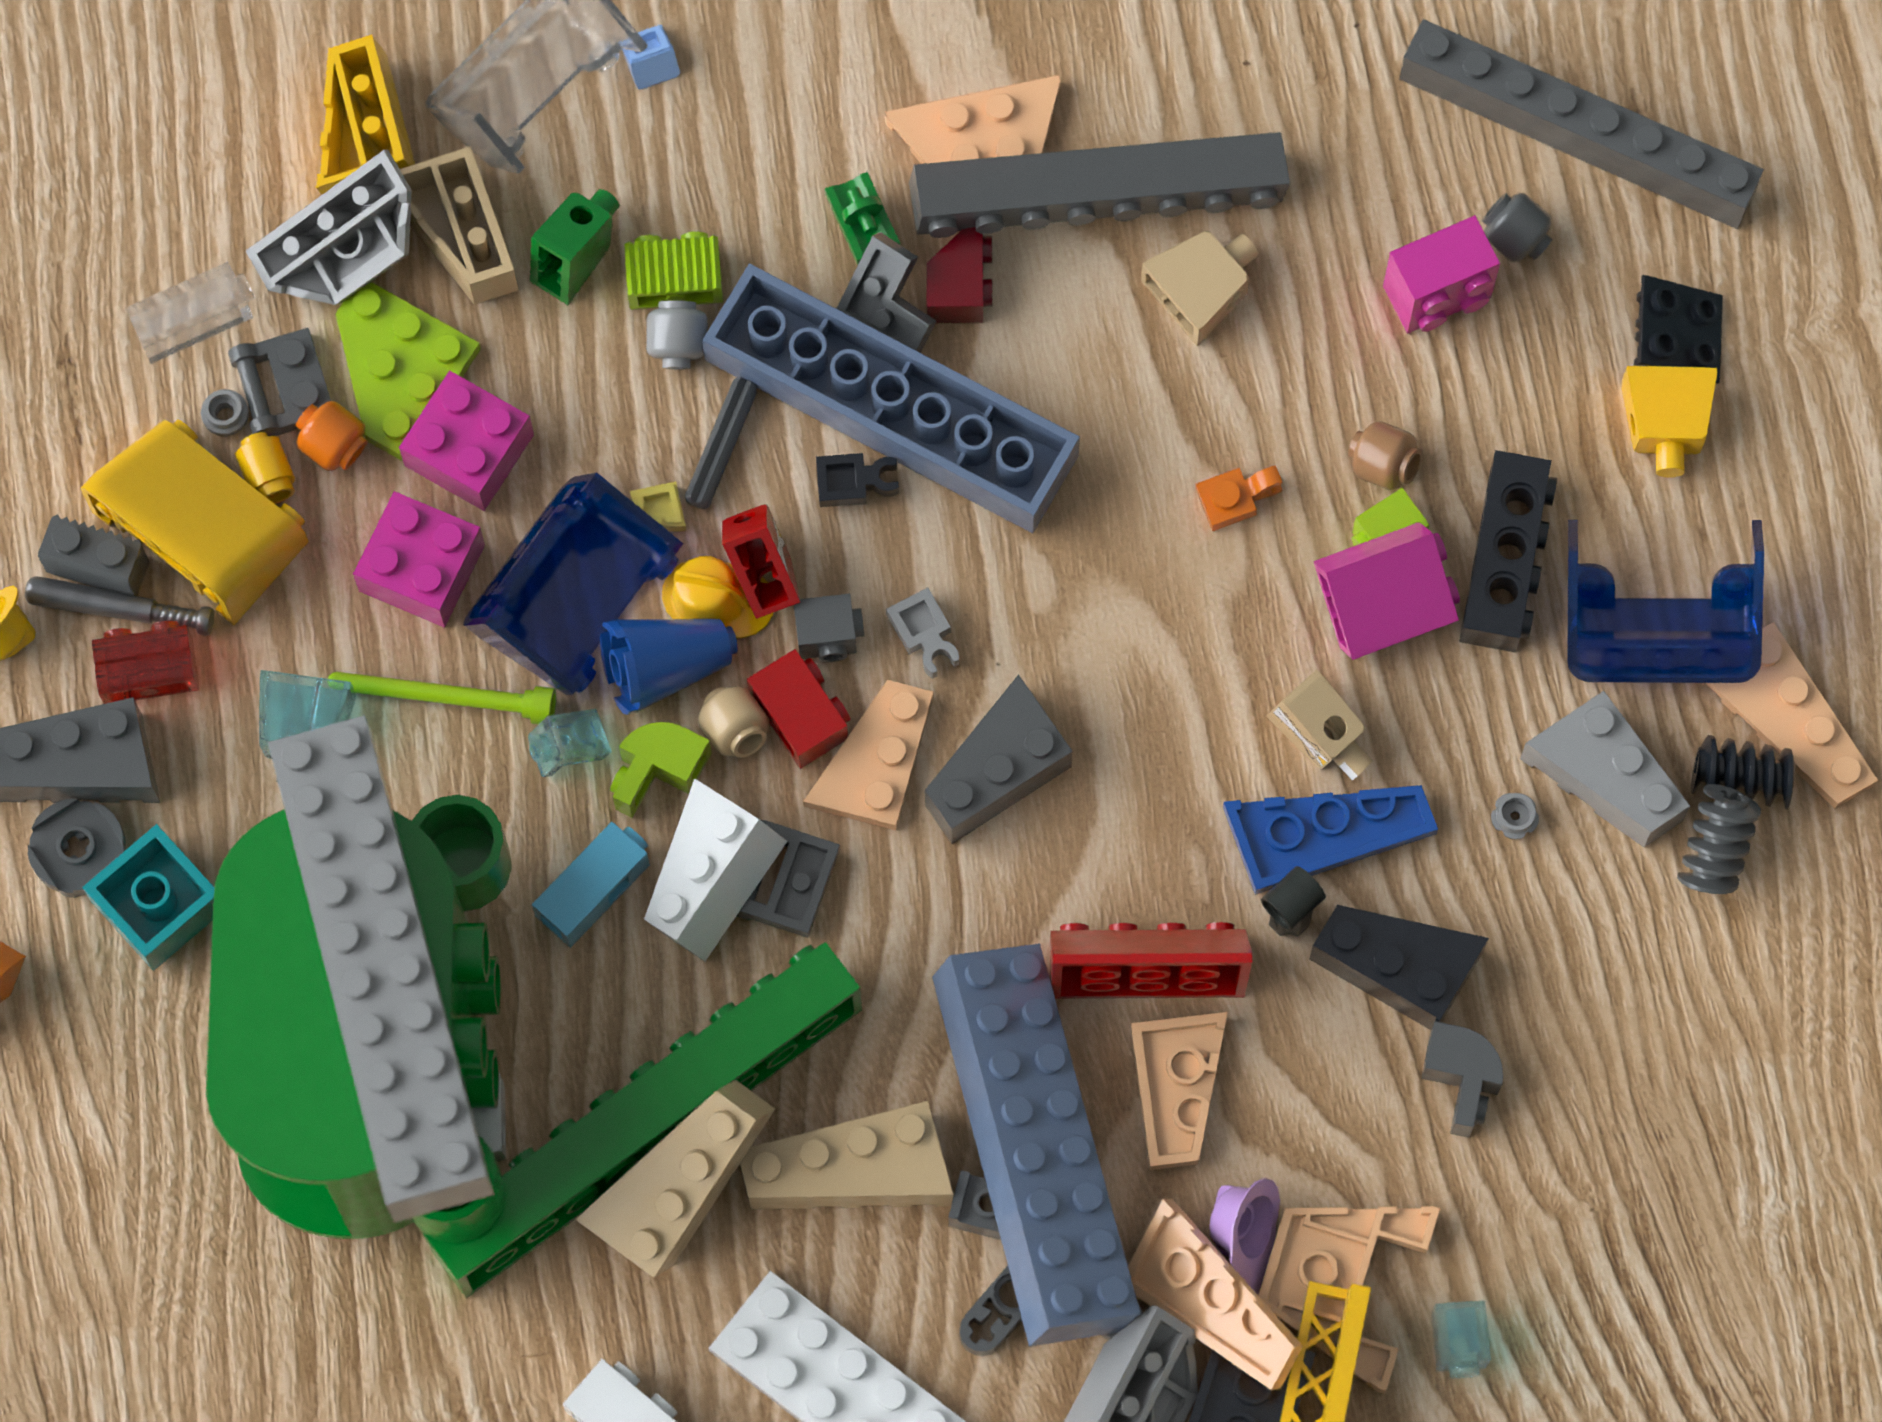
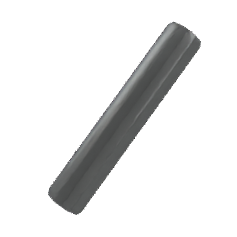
[685,378,757,510]

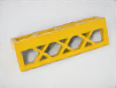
[1280,1281,1371,1422]

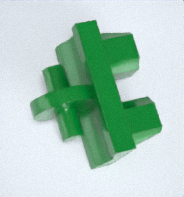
[824,172,901,266]

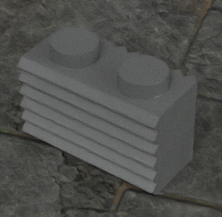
[38,514,150,596]

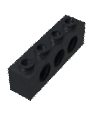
[1459,450,1557,653]

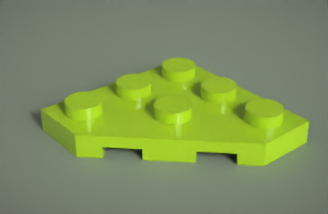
[335,282,481,461]

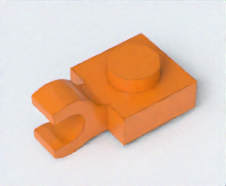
[1195,465,1283,532]

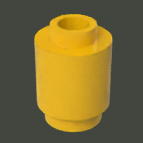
[235,432,295,504]

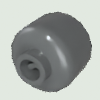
[1482,193,1552,262]

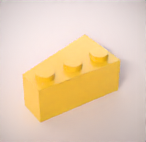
[316,34,415,195]

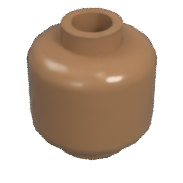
[1348,421,1422,490]

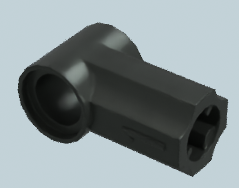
[1260,866,1326,937]

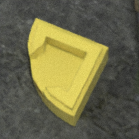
[630,482,686,532]

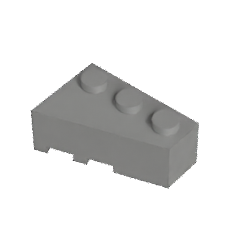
[1520,691,1690,847]

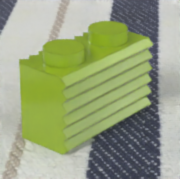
[624,231,723,310]

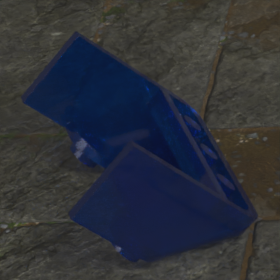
[1567,520,1765,683]

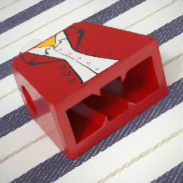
[722,504,800,619]

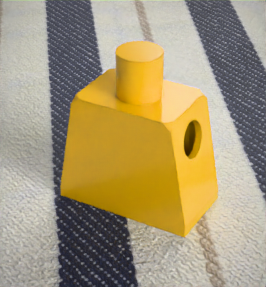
[1621,366,1717,478]

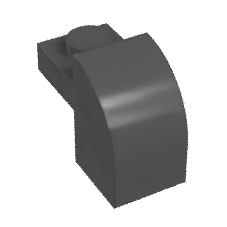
[1421,1021,1503,1138]

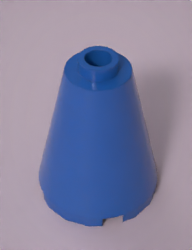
[600,619,738,715]

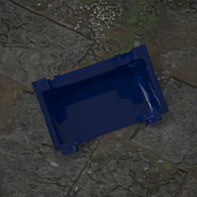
[463,472,684,695]

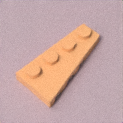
[1691,622,1878,809]
[1128,1199,1303,1390]

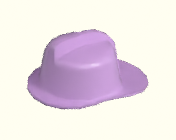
[1209,1178,1280,1294]

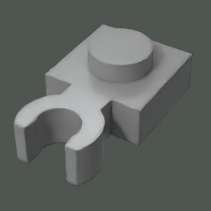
[886,587,959,679]

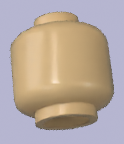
[698,686,769,758]

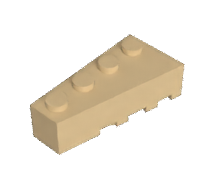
[575,1080,775,1278]
[739,1101,953,1209]

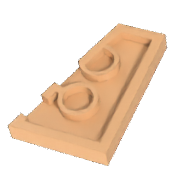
[1130,1012,1228,1170]

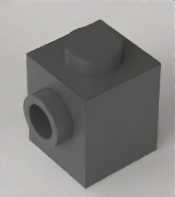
[794,593,865,662]

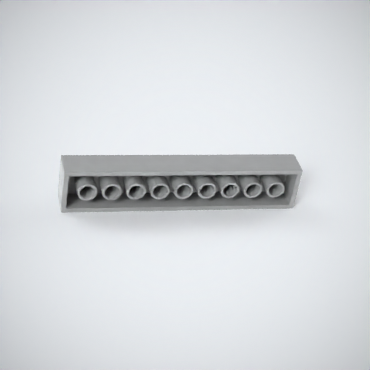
[268,715,494,1223]

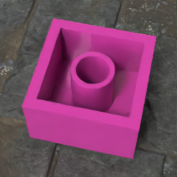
[1383,215,1500,334]
[399,370,534,511]
[353,491,485,628]

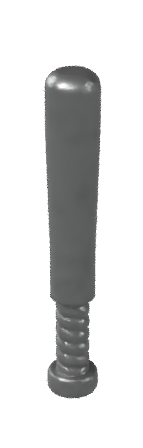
[25,576,215,636]

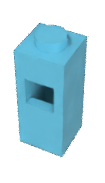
[532,822,650,948]

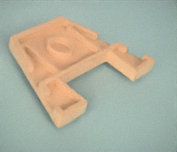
[1258,1206,1440,1394]

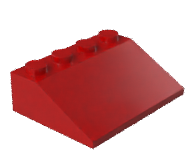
[1050,922,1252,999]

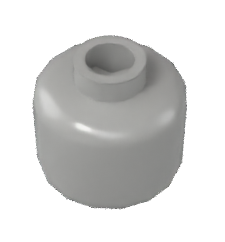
[646,301,708,369]

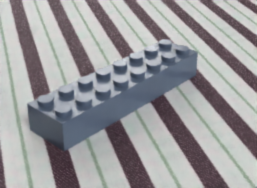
[702,263,1080,533]
[932,944,1140,1347]

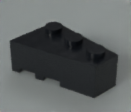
[1309,905,1489,1030]

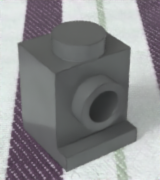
[948,1170,1001,1240]

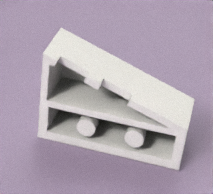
[644,779,787,961]

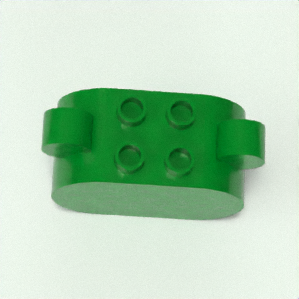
[206,794,512,1243]

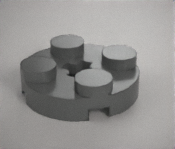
[28,799,126,898]

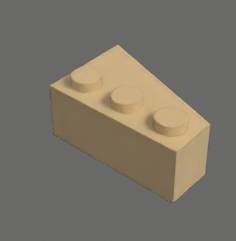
[400,146,519,305]

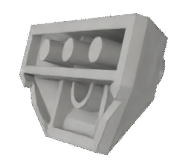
[246,150,412,305]
[1064,1305,1198,1422]

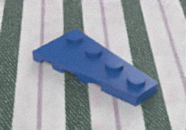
[1223,785,1438,895]

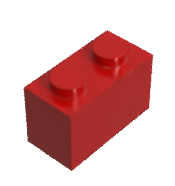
[747,649,851,769]

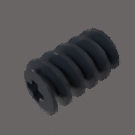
[1691,735,1796,809]

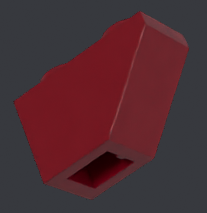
[926,227,993,323]

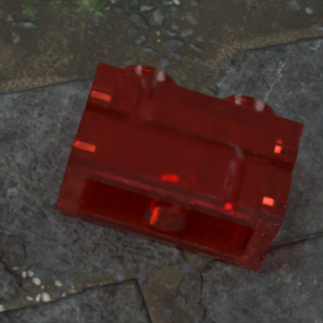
[92,621,200,704]

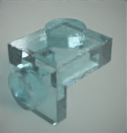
[528,709,612,778]

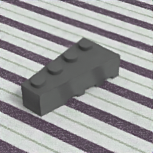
[0,697,160,803]

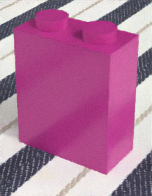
[1313,522,1460,660]

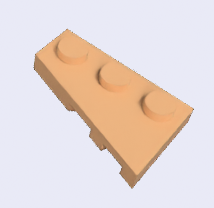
[803,680,934,830]

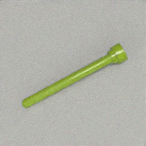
[327,672,557,726]

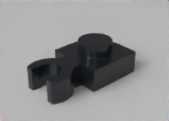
[816,453,899,507]

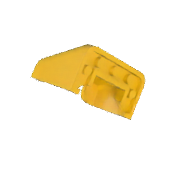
[81,419,309,625]

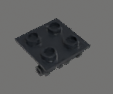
[1634,275,1723,384]

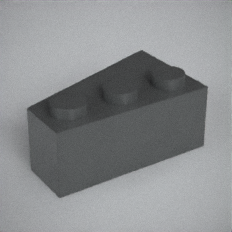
[925,674,1073,844]

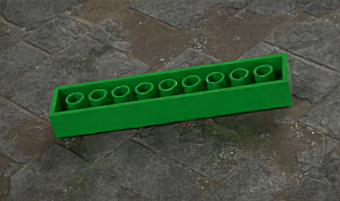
[423,942,862,1299]

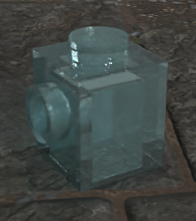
[1431,1300,1491,1378]

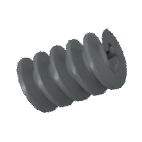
[1677,784,1761,894]

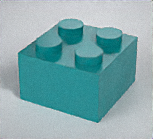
[82,824,215,971]

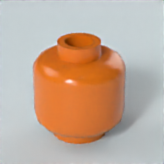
[295,401,368,471]

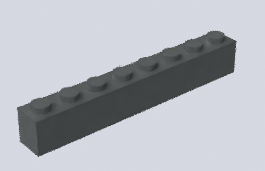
[1399,19,1764,230]
[909,132,1290,238]

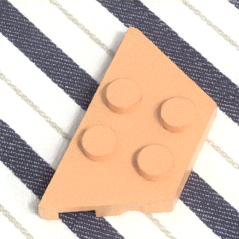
[885,75,1060,164]

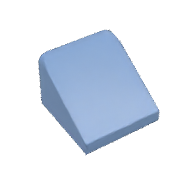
[619,25,680,89]

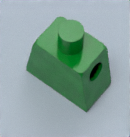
[530,189,620,305]

